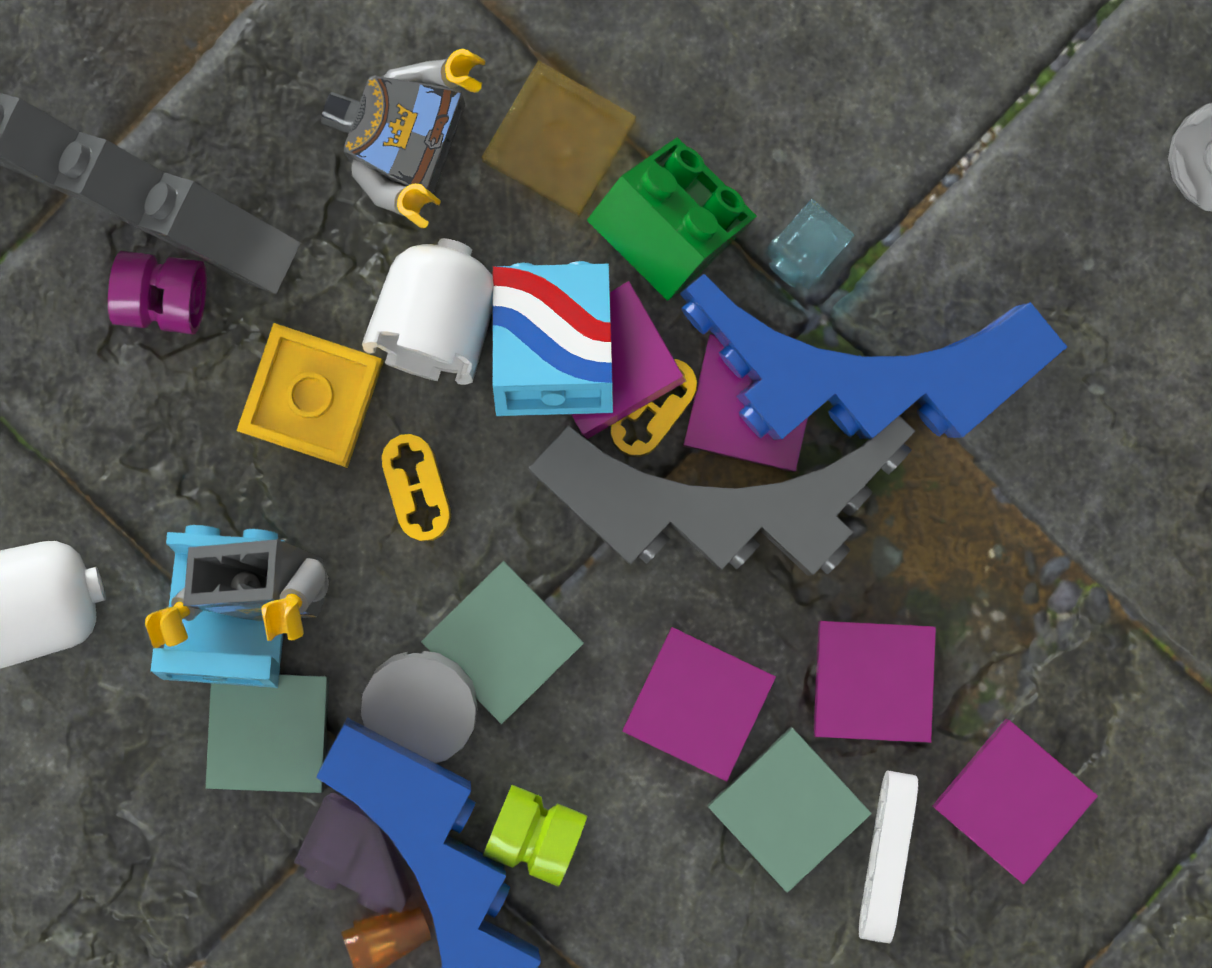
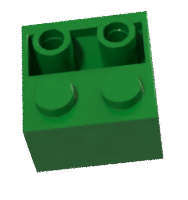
[587,137,757,301]

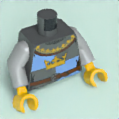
[321,49,486,228]
[145,539,329,648]

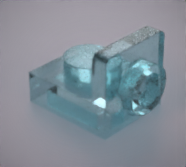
[766,198,855,290]

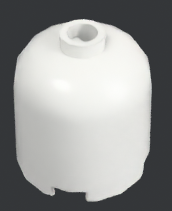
[362,238,494,385]
[0,541,106,669]

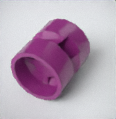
[108,251,207,334]

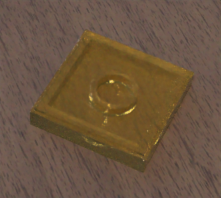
[481,60,636,217]

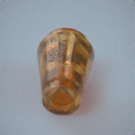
[341,906,432,968]

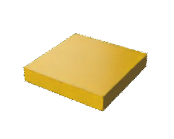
[237,323,384,468]

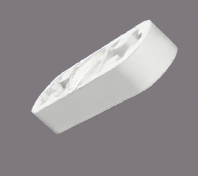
[859,770,918,944]

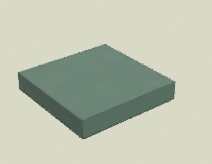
[421,561,584,724]
[206,674,330,793]
[707,727,872,893]

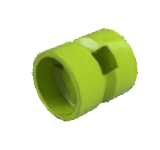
[483,785,587,887]

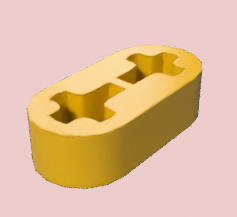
[611,359,697,457]
[382,434,451,542]

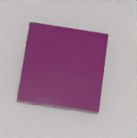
[571,281,686,439]
[683,334,808,473]
[813,621,936,743]
[622,627,776,782]
[932,719,1098,885]

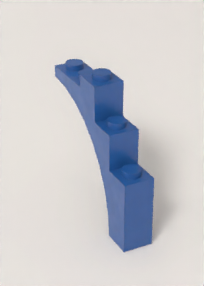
[680,274,1067,440]
[316,717,541,968]

